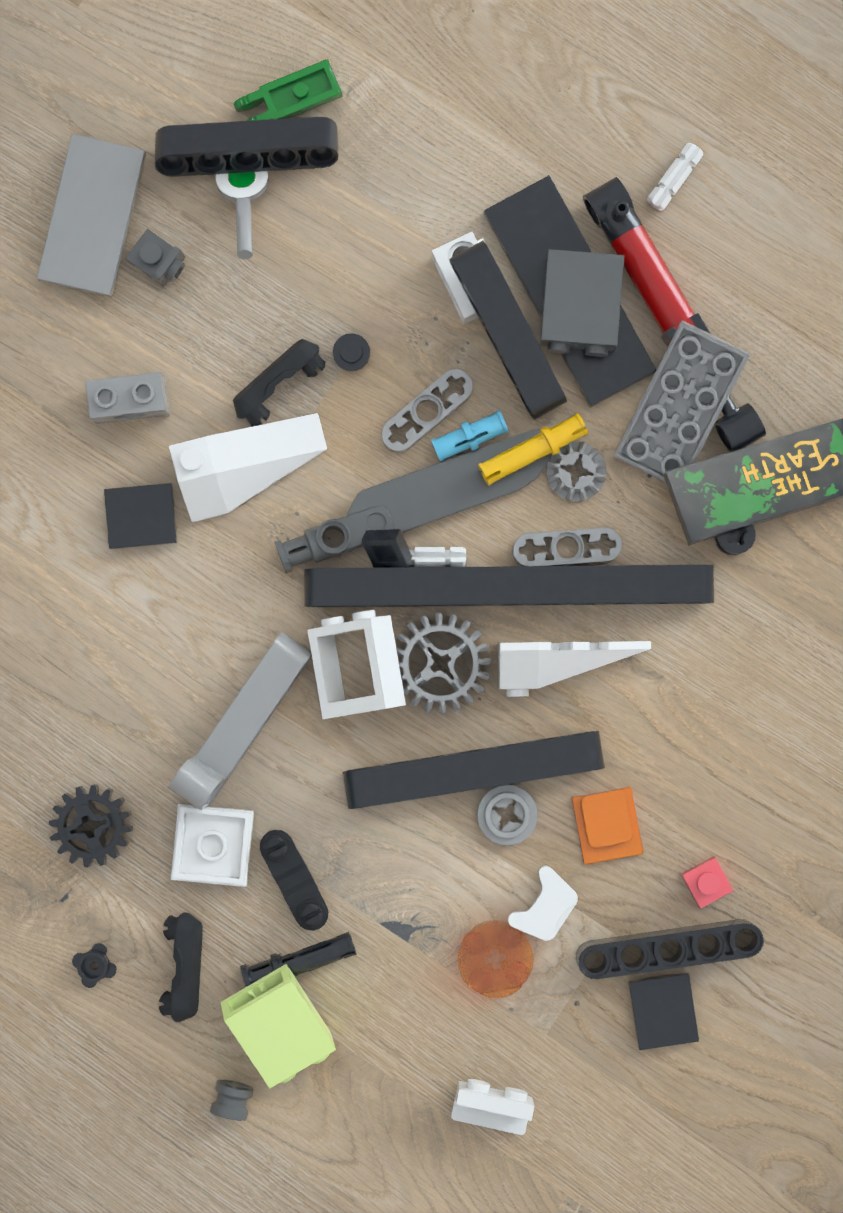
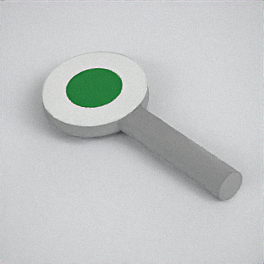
[216,171,269,259]

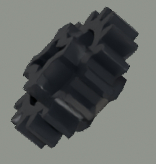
[49,784,133,868]

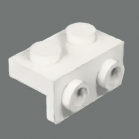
[451,1079,535,1135]

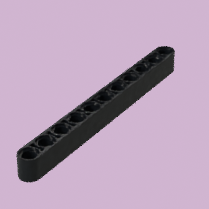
[304,565,714,607]

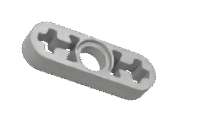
[382,369,473,453]
[512,528,622,566]

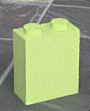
[220,964,336,1088]

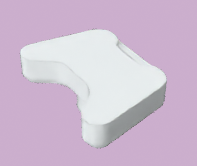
[508,865,578,941]

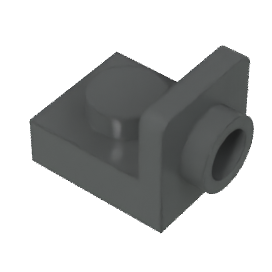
[125,228,185,287]

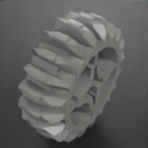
[396,612,492,715]

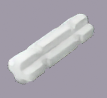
[647,143,703,211]
[408,547,466,567]

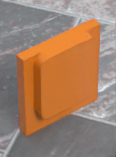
[572,787,644,865]

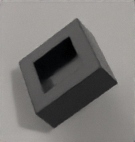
[362,529,412,568]

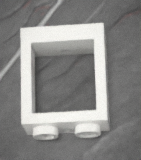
[307,610,406,719]

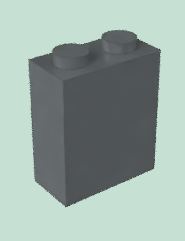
[539,249,624,357]

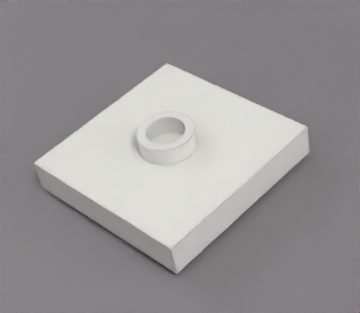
[171,804,254,887]

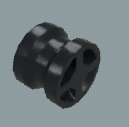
[714,526,756,555]

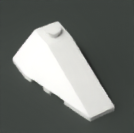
[169,413,328,523]

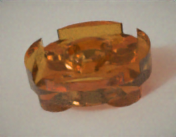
[458,920,534,998]

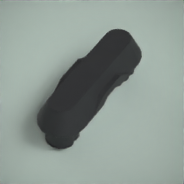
[233,339,326,427]
[260,830,329,931]
[159,912,203,1022]

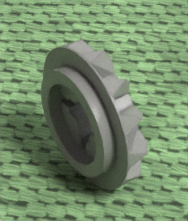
[546,442,606,502]
[477,785,538,845]

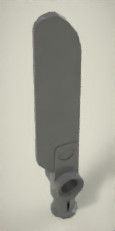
[275,429,552,573]

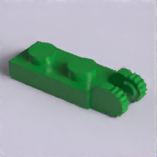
[233,59,343,121]

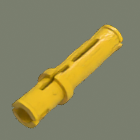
[478,413,589,486]

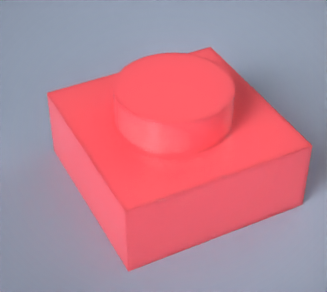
[681,856,733,909]

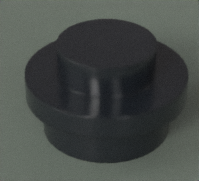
[333,333,370,371]

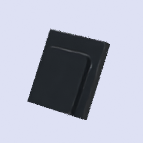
[104,483,177,549]
[629,973,699,1050]

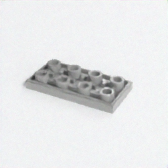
[37,134,146,298]
[614,320,750,481]

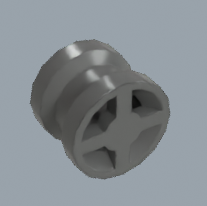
[210,1080,254,1121]

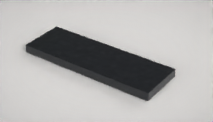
[484,175,656,408]

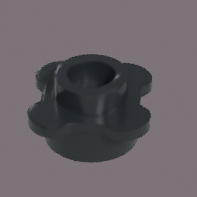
[72,943,117,988]

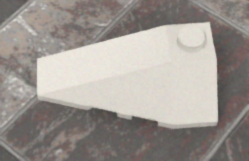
[498,641,651,697]

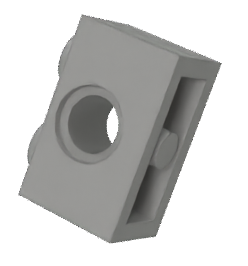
[85,372,170,424]

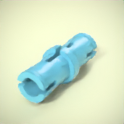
[431,410,509,462]

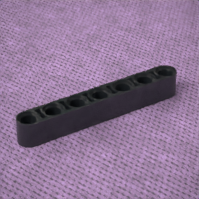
[342,731,605,809]

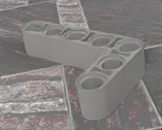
[168,632,312,810]

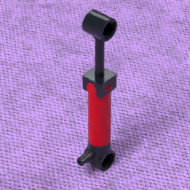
[583,177,766,452]

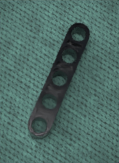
[155,117,339,177]
[449,240,567,420]
[576,919,764,979]

